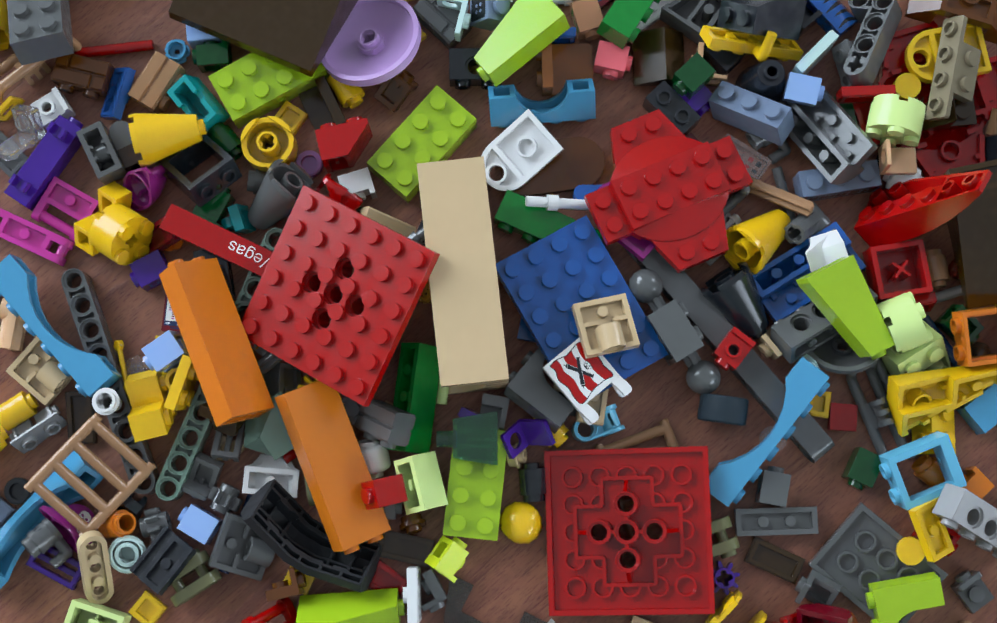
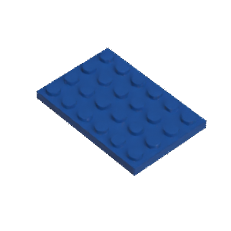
[496,215,668,395]

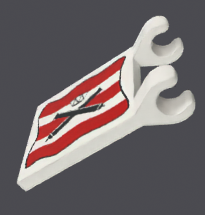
[542,337,632,425]

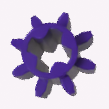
[713,560,740,595]

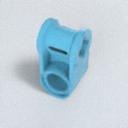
[571,403,626,443]

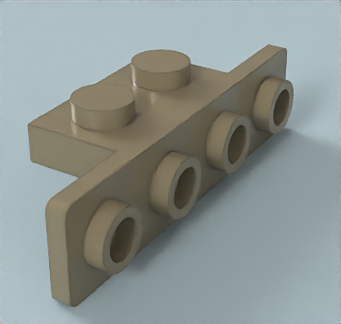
[925,15,981,121]

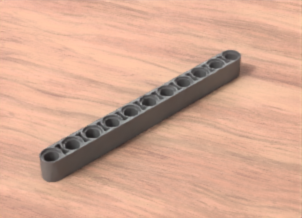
[623,246,835,463]

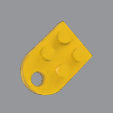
[905,24,992,84]

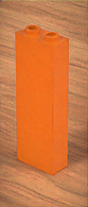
[159,256,275,427]
[274,380,391,555]

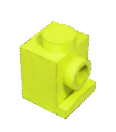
[424,535,469,583]

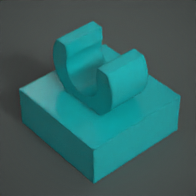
[221,204,256,234]

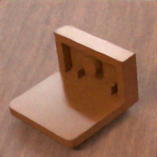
[536,43,594,96]

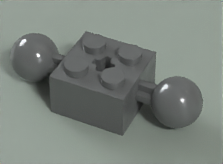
[628,269,721,394]

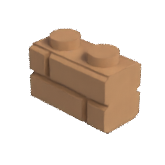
[127,51,187,114]

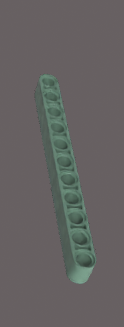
[155,228,283,501]

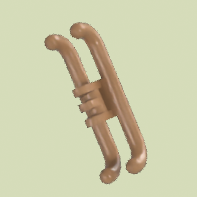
[0,37,82,106]

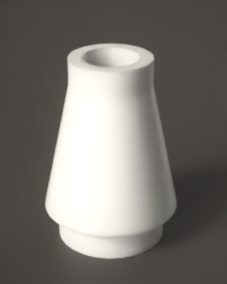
[92,388,122,415]

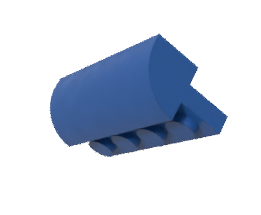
[752,222,867,323]

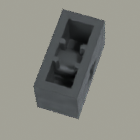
[76,121,128,185]

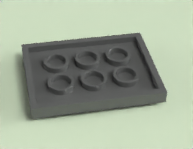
[808,502,948,623]

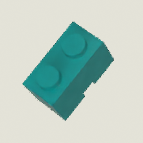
[167,74,230,132]

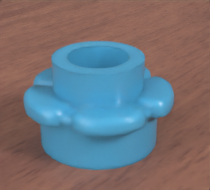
[165,39,190,64]

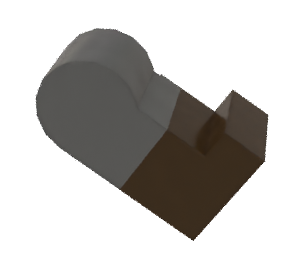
[109,120,146,172]

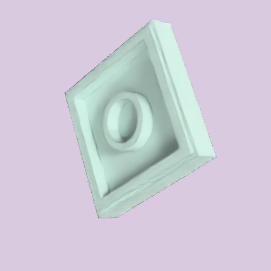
[791,30,839,75]

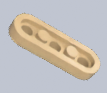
[76,530,114,605]

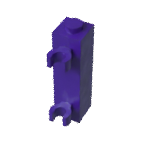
[4,115,84,211]

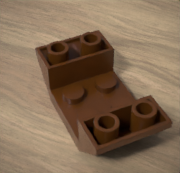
[904,0,997,44]

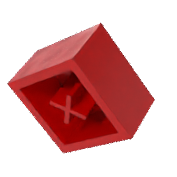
[862,239,933,303]

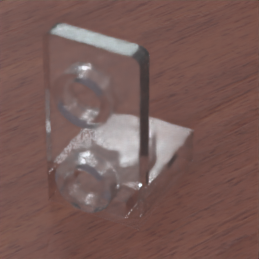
[0,104,46,161]

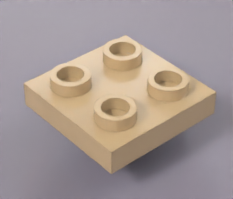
[571,293,640,359]
[6,336,73,406]

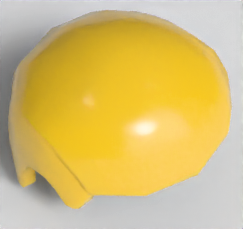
[500,502,542,544]

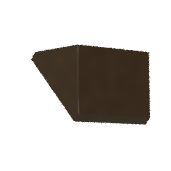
[632,27,685,86]

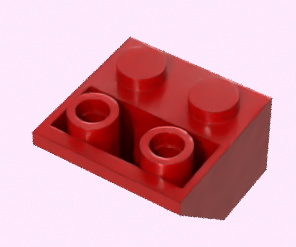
[315,116,373,173]

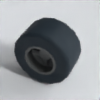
[697,393,749,426]

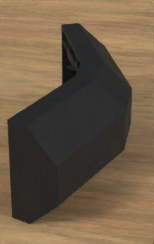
[241,479,382,592]

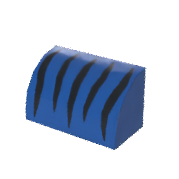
[806,0,858,42]

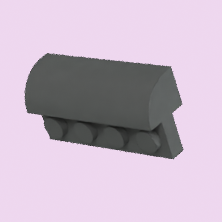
[778,75,878,185]

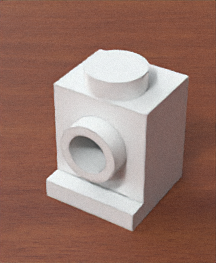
[30,86,76,128]
[337,167,377,200]

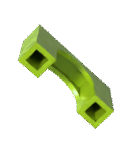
[865,572,945,623]

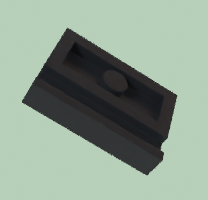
[129,526,197,596]

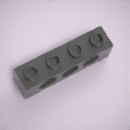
[770,288,878,364]

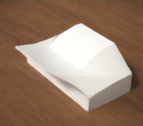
[805,229,848,272]
[242,454,300,498]

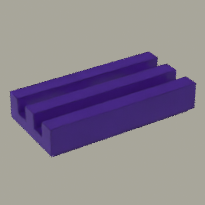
[25,546,82,590]

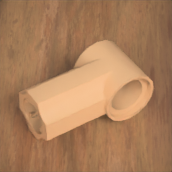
[0,298,26,351]

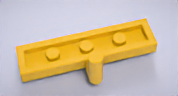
[699,25,804,62]

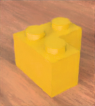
[124,369,177,442]

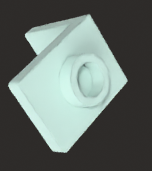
[437,0,471,42]

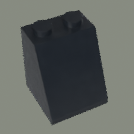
[716,0,807,40]

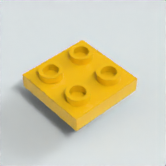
[164,354,199,411]

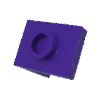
[500,419,556,459]

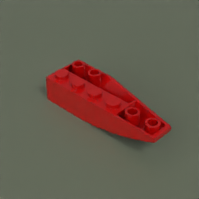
[854,170,993,247]

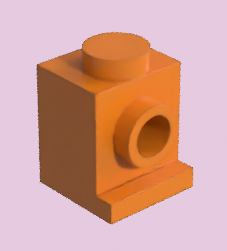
[962,466,995,499]

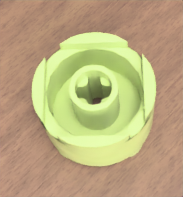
[865,94,926,148]
[877,292,934,355]

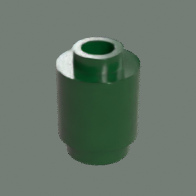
[206,122,243,161]

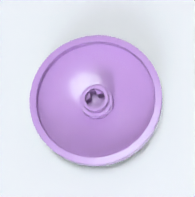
[321,0,421,87]

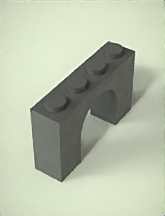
[504,348,575,434]

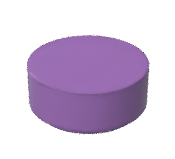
[296,150,323,178]

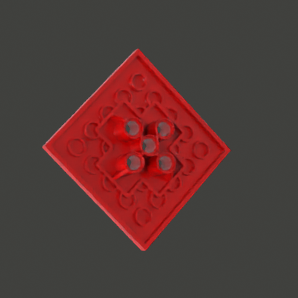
[241,185,440,407]
[544,446,715,616]

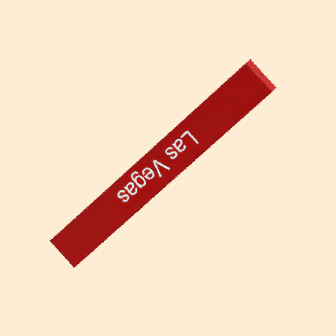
[159,203,364,310]

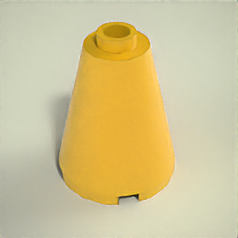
[128,113,207,167]
[724,209,791,275]

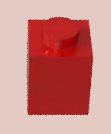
[361,474,408,510]

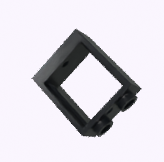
[158,135,243,208]

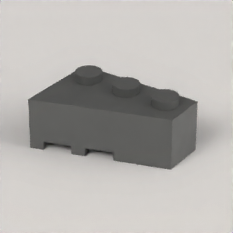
[659,0,722,45]

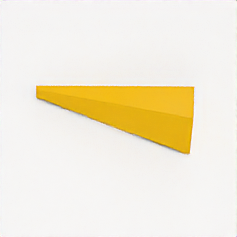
[886,363,997,437]

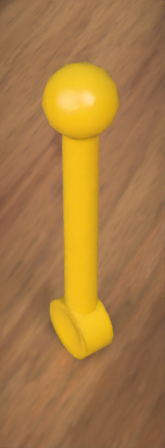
[114,340,128,394]

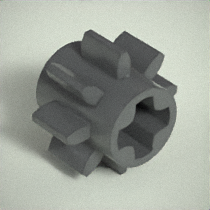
[207,482,243,515]
[139,507,172,541]

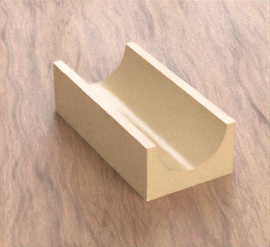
[417,156,509,395]

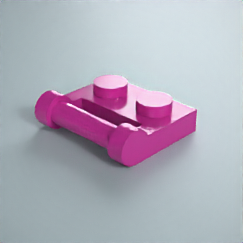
[31,176,99,243]

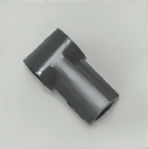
[784,202,831,245]

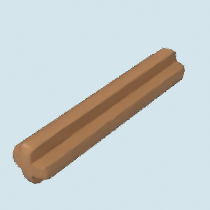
[749,177,814,217]

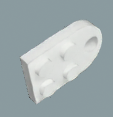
[481,109,564,191]

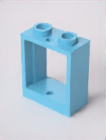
[878,431,967,510]

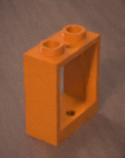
[950,306,997,367]

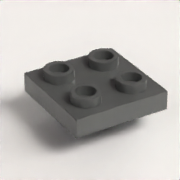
[208,512,275,581]

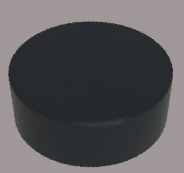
[4,477,34,505]

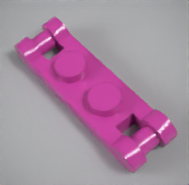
[0,208,75,267]

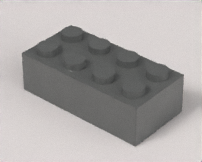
[7,0,74,65]

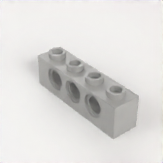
[932,483,997,558]

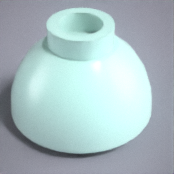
[108,535,147,574]

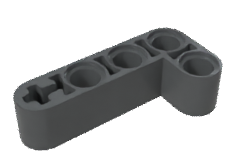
[843,0,902,86]

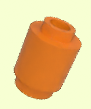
[98,510,136,539]

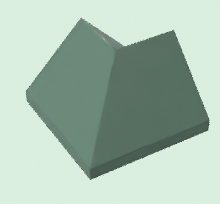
[244,391,294,460]

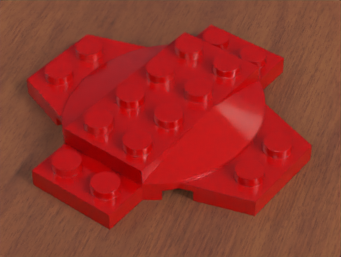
[853,21,997,177]
[584,109,753,273]

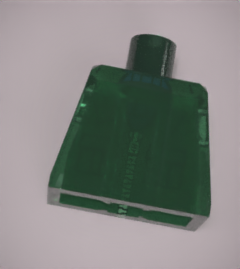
[436,412,498,466]

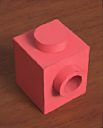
[593,40,633,80]

